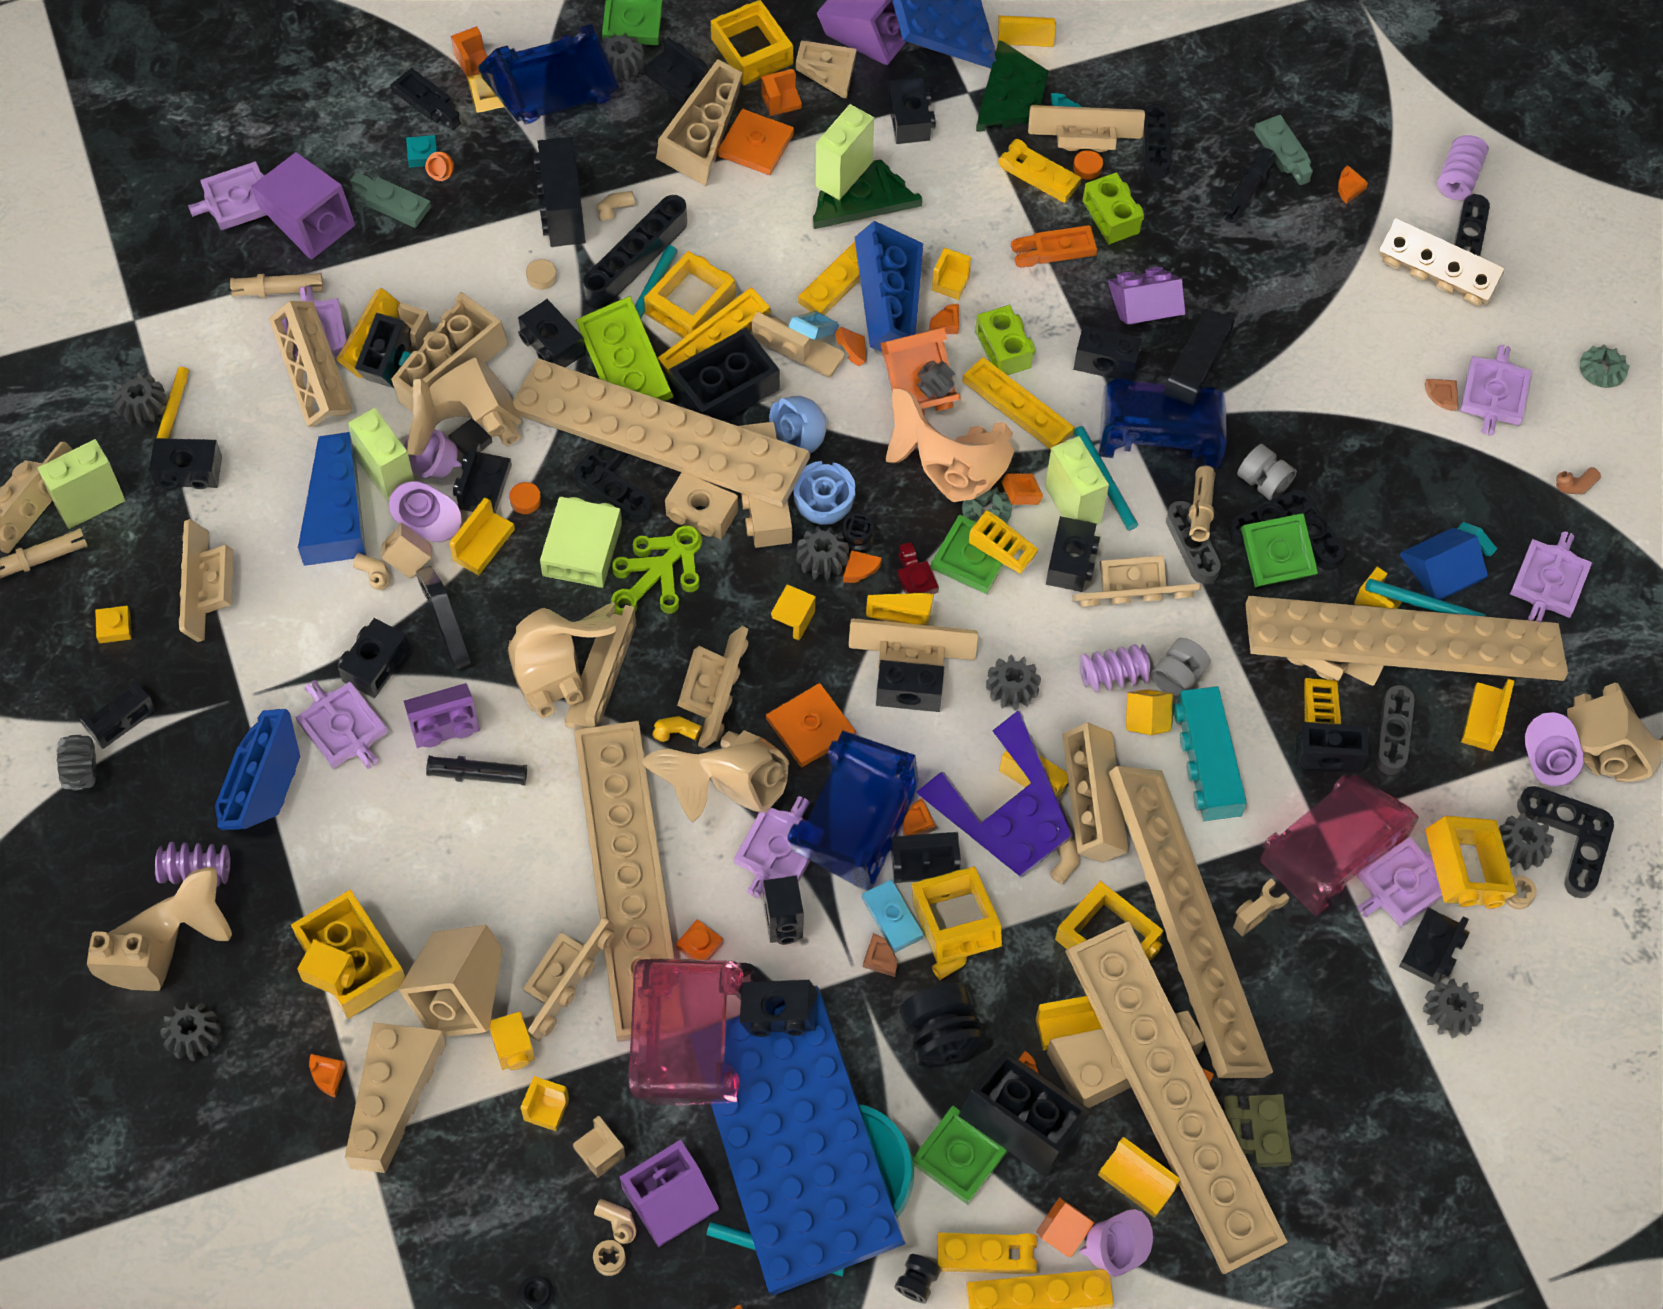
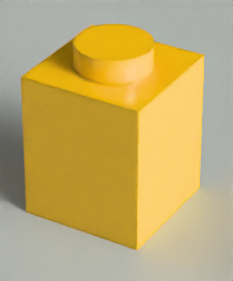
[297,939,356,997]
[489,1011,535,1070]

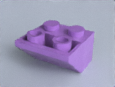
[1108,267,1185,324]
[404,683,480,748]
[620,1140,719,1248]

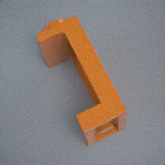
[880,328,961,415]

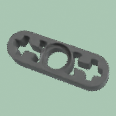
[1166,501,1221,584]
[1376,685,1415,775]

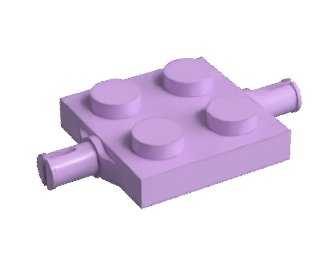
[188,161,267,231]
[278,286,347,360]
[1460,345,1532,436]
[1510,532,1592,622]
[296,680,388,769]
[734,796,823,898]
[1357,837,1443,927]

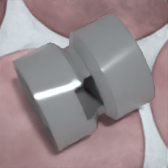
[1237,444,1297,501]
[1151,637,1211,698]

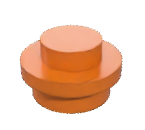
[425,151,454,181]

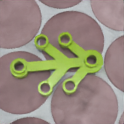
[611,525,702,615]

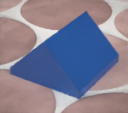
[1400,528,1488,600]

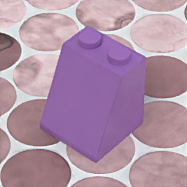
[817,0,907,65]
[251,152,355,260]

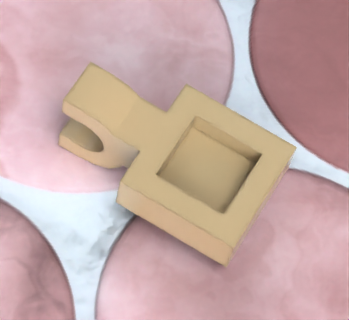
[1233,878,1290,937]

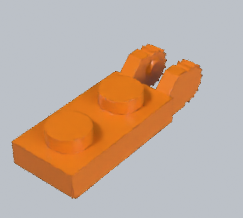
[1011,225,1097,268]

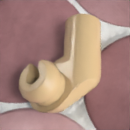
[596,191,635,221]
[353,553,391,590]
[1050,837,1080,884]
[594,1198,637,1244]

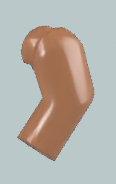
[1556,467,1601,495]

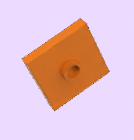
[718,109,794,175]
[766,683,856,768]

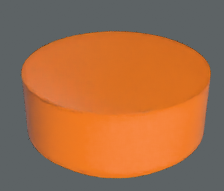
[1073,150,1103,180]
[509,482,541,514]

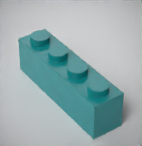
[1173,686,1247,822]

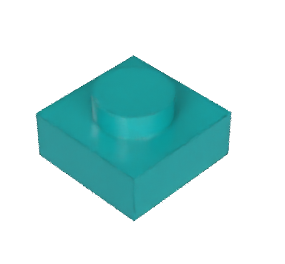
[406,135,437,168]

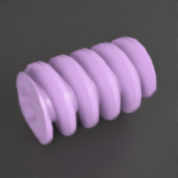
[1437,135,1489,200]
[1080,644,1150,693]
[155,842,230,886]

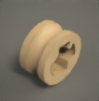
[1505,876,1537,910]
[593,1240,626,1276]

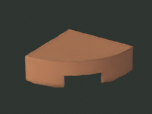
[1424,379,1458,411]
[863,933,897,977]

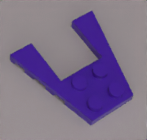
[916,710,1074,876]

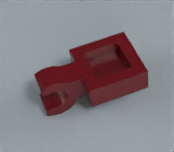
[897,542,939,594]

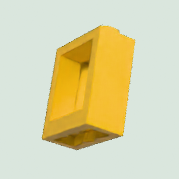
[711,0,793,86]
[644,251,736,338]
[1425,816,1517,909]
[911,866,1002,964]
[1055,881,1164,961]

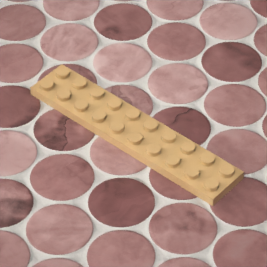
[513,358,810,508]
[1246,596,1568,681]
[574,721,685,1041]
[1109,766,1273,1078]
[1065,921,1288,1274]

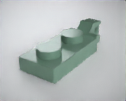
[1254,115,1313,185]
[350,172,431,228]

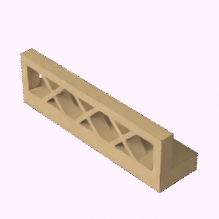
[269,301,352,427]
[565,605,636,730]

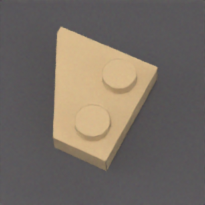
[796,40,857,99]

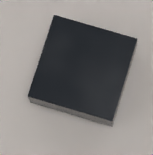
[448,418,493,455]

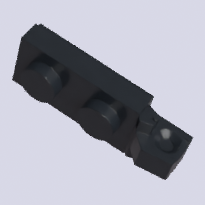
[390,68,461,130]

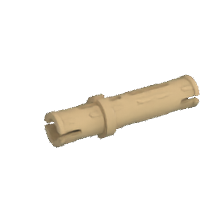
[230,273,323,298]
[1189,466,1216,542]
[0,528,88,579]

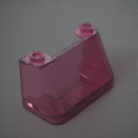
[1260,775,1419,917]
[629,958,743,1106]

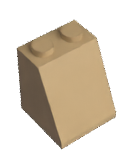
[398,924,503,1037]

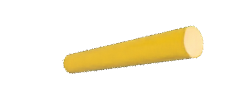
[157,367,190,439]

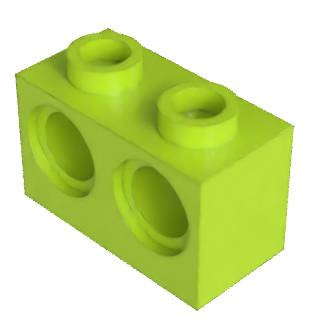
[1083,172,1144,245]
[975,304,1036,375]

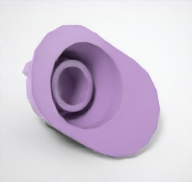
[404,429,462,478]
[389,481,462,542]
[1525,712,1584,786]
[1080,1209,1153,1277]

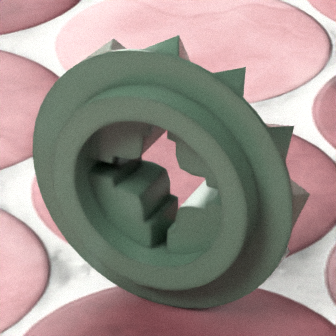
[1580,344,1630,388]
[962,487,1012,524]

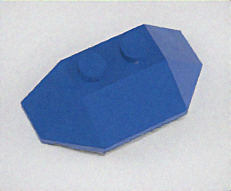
[215,709,301,830]

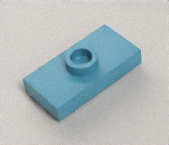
[788,311,839,340]
[862,879,924,953]

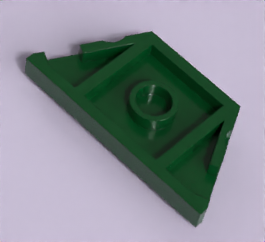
[976,40,1049,132]
[813,159,922,229]

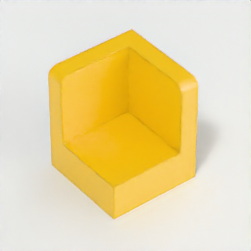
[467,71,505,113]
[931,247,972,300]
[1354,567,1402,609]
[771,585,816,640]
[1126,689,1173,735]
[521,1076,569,1131]

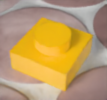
[95,606,132,644]

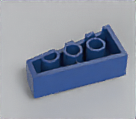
[855,221,923,352]
[298,432,366,566]

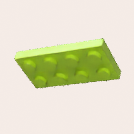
[575,296,674,401]

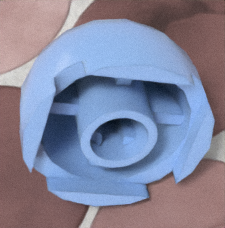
[769,395,827,454]
[793,461,855,525]

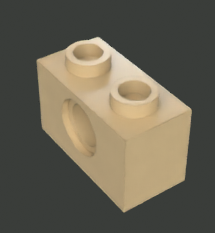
[665,471,738,540]

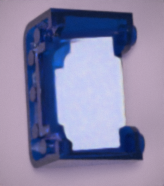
[478,24,619,125]
[1098,378,1227,469]
[788,730,919,891]

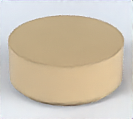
[526,259,556,290]

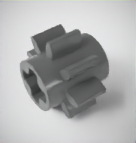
[917,360,955,398]

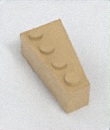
[656,59,742,186]
[391,292,508,412]
[1047,1011,1205,1108]
[345,1022,446,1173]

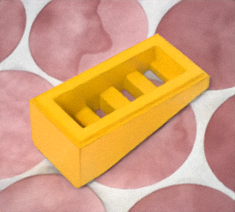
[968,510,1039,574]
[866,593,934,626]
[1304,678,1341,724]

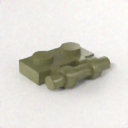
[1223,1094,1292,1167]

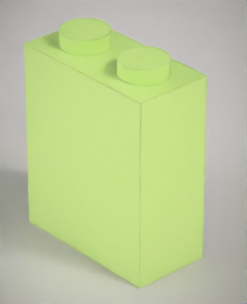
[816,104,874,200]
[348,408,414,504]
[1045,436,1109,525]
[37,439,126,529]
[540,497,622,588]

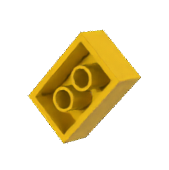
[291,889,405,1019]

